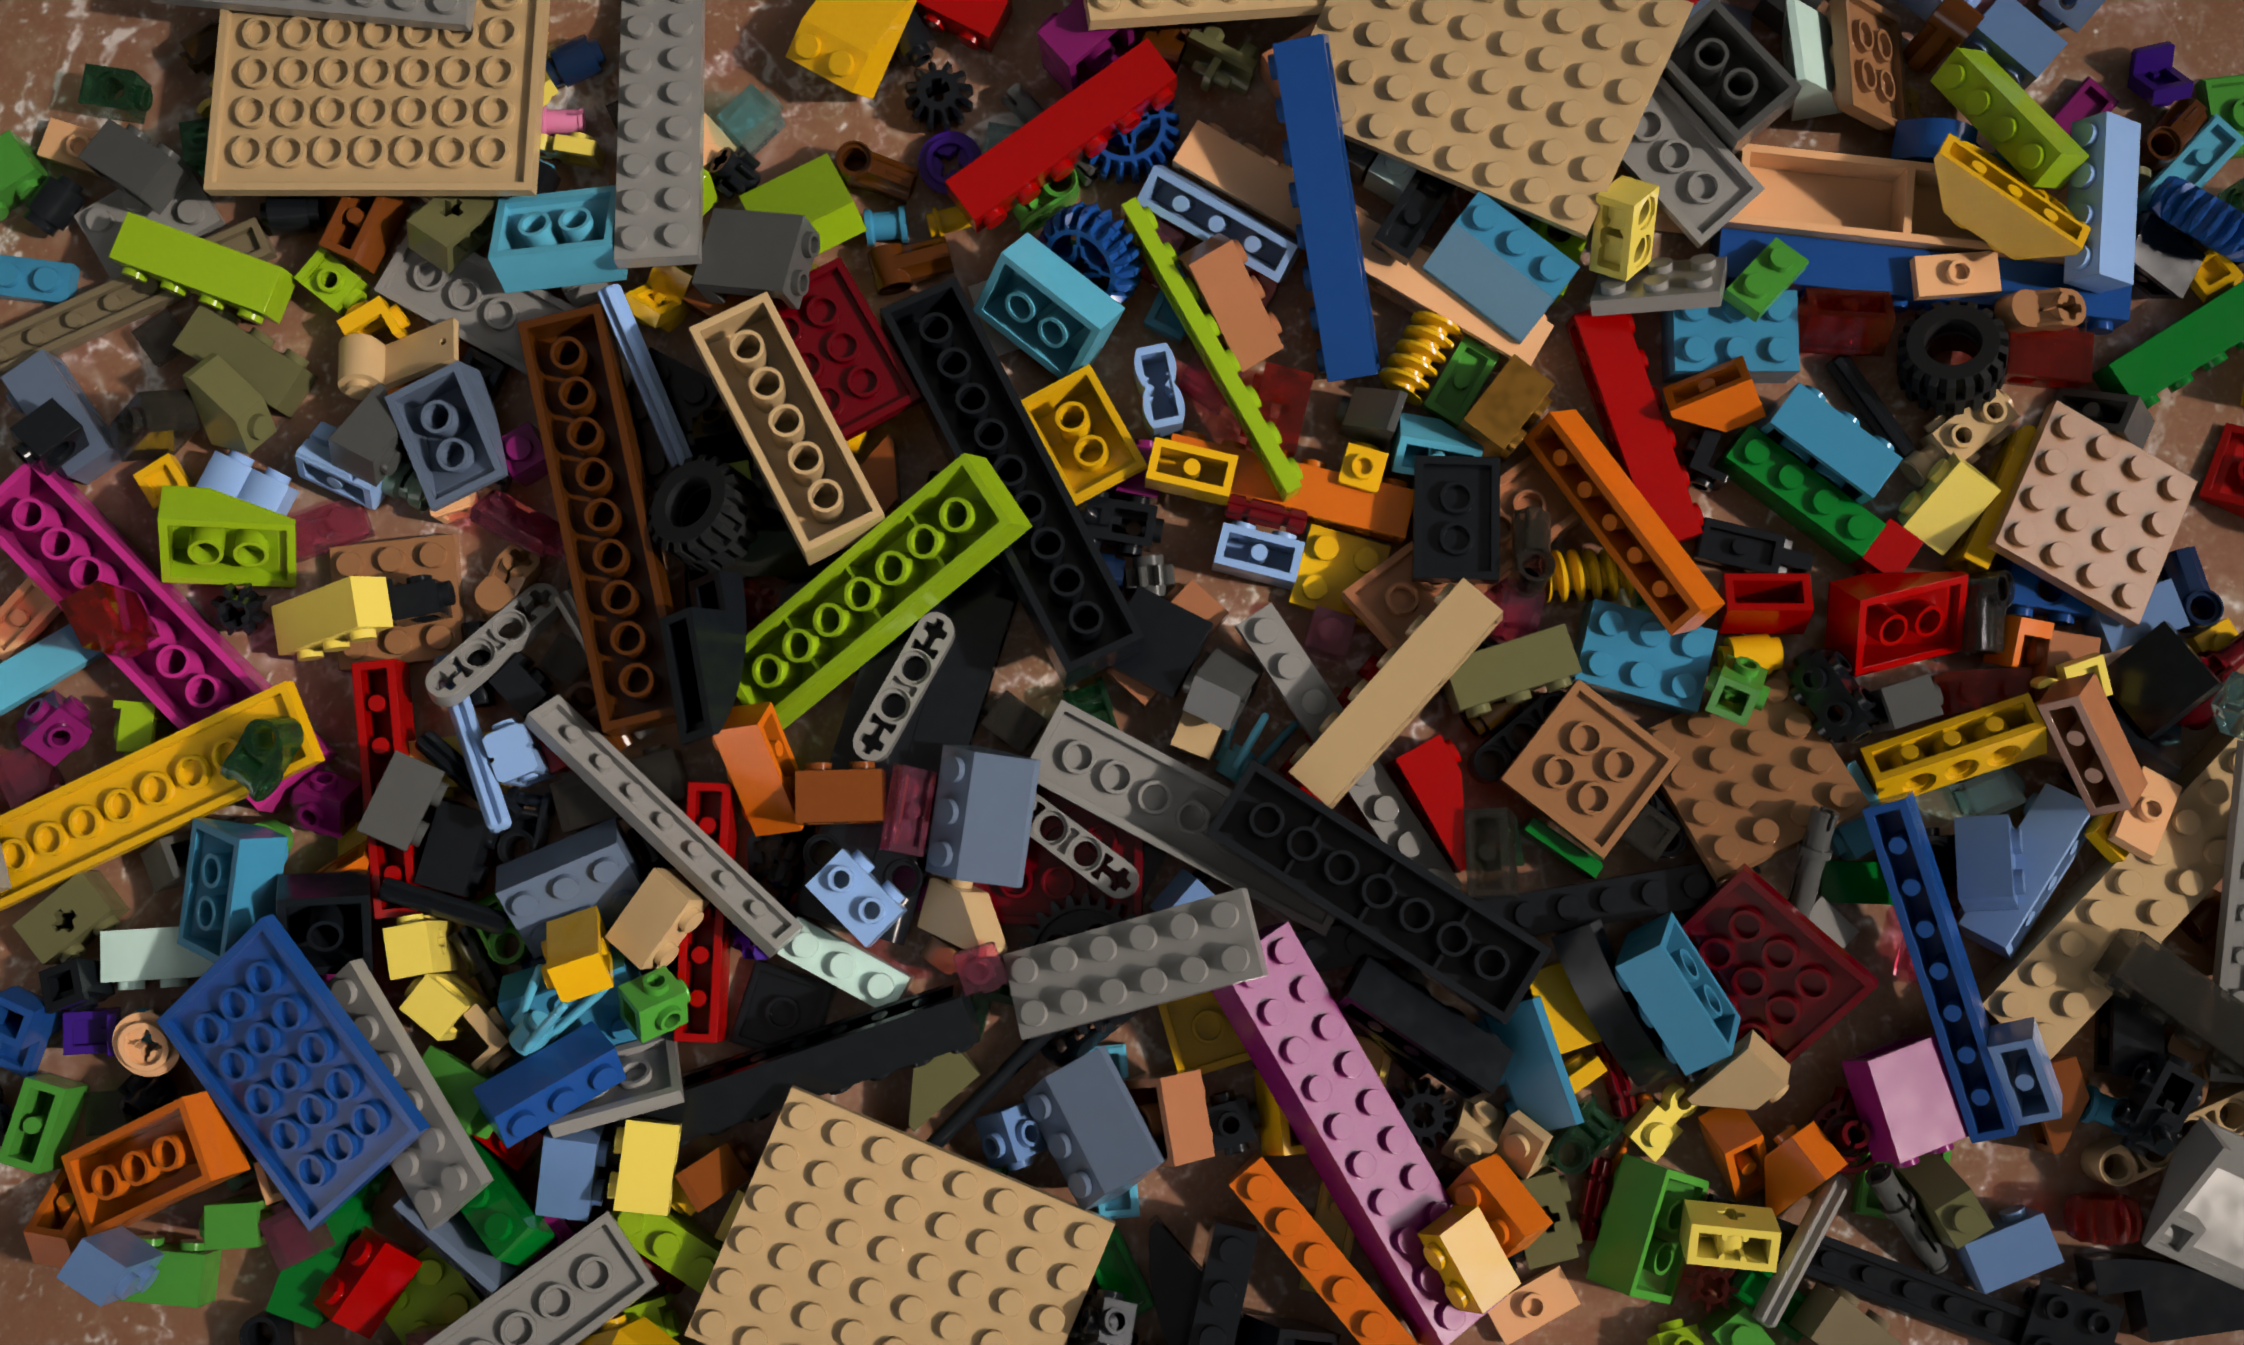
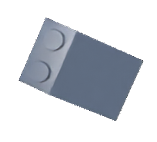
[384,360,509,512]

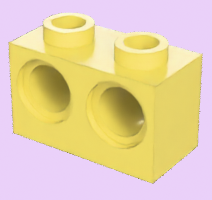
[1589,175,1659,282]
[398,974,491,1041]

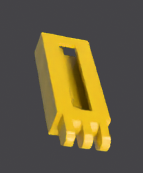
[1944,425,2036,577]

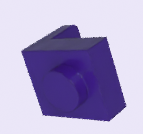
[2127,41,2194,107]
[63,1007,123,1057]

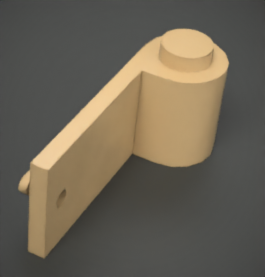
[337,317,459,400]

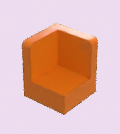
[1982,613,2055,668]

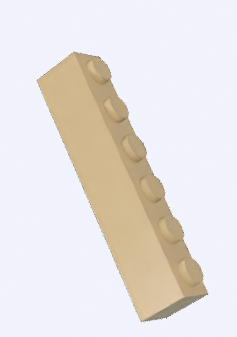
[1288,577,1503,809]

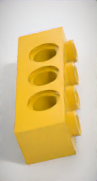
[1860,693,2047,799]

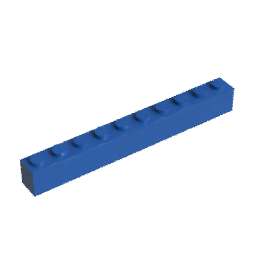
[1709,228,2132,335]

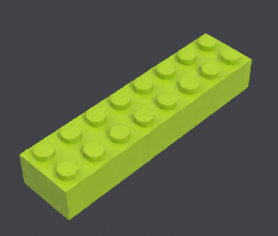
[736,453,1033,730]

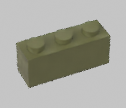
[172,304,318,418]
[1443,623,1582,719]

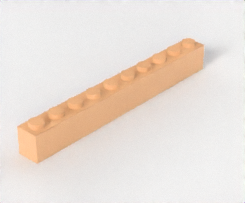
[1172,120,1554,366]

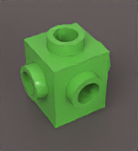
[1704,654,1771,727]
[618,966,691,1044]

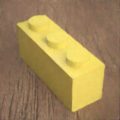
[271,576,394,662]

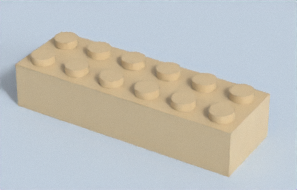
[689,291,885,566]

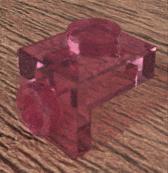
[953,941,1008,996]

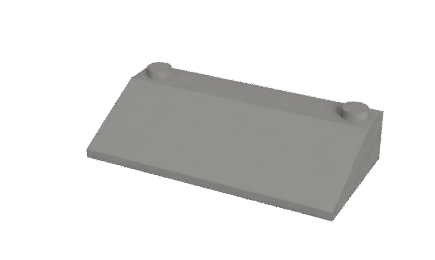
[2141,1117,2244,1290]

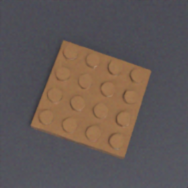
[1986,400,2198,628]
[1646,668,1870,884]

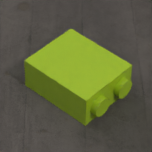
[739,153,867,254]

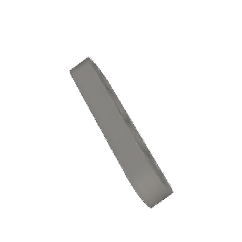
[425,583,561,707]
[853,612,955,763]
[1030,792,1139,899]

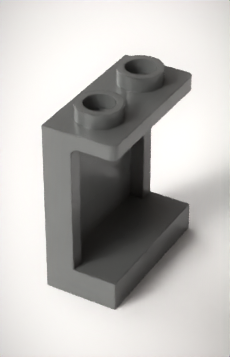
[692,208,820,310]

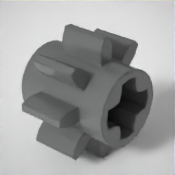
[1124,554,1175,597]

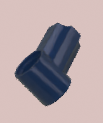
[2160,546,2224,633]

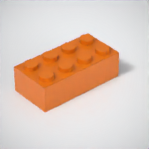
[61,1091,251,1236]

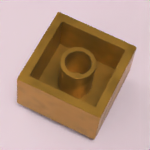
[1456,354,1555,462]

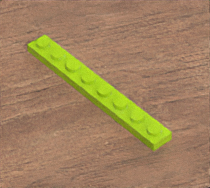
[1120,197,1303,502]

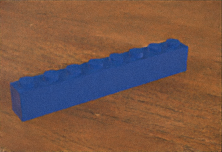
[1268,34,1381,382]
[1862,790,2019,1143]

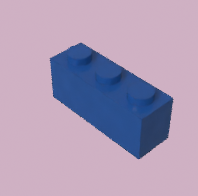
[472,1021,627,1149]

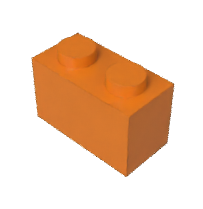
[1445,1153,1554,1258]

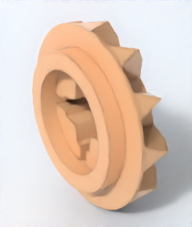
[112,1009,180,1077]

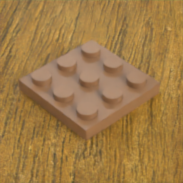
[1826,0,1908,138]
[329,533,465,672]
[1498,679,1681,859]

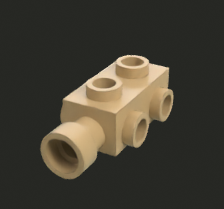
[1899,389,2020,487]

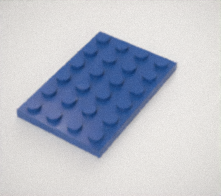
[156,914,431,1232]

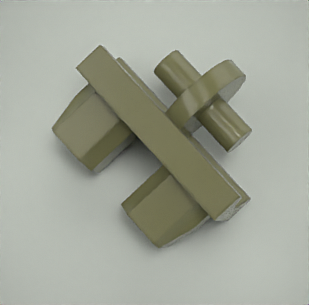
[1181,23,1259,95]

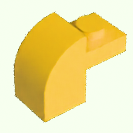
[625,264,697,333]

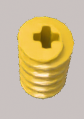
[1379,311,1462,405]
[1542,548,1634,603]

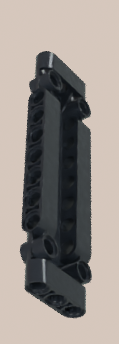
[786,471,1018,946]

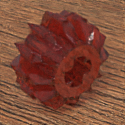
[2063,1191,2143,1246]

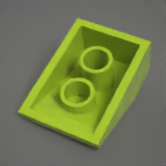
[157,485,297,588]

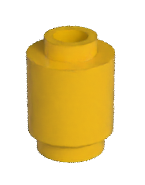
[1717,633,1784,675]

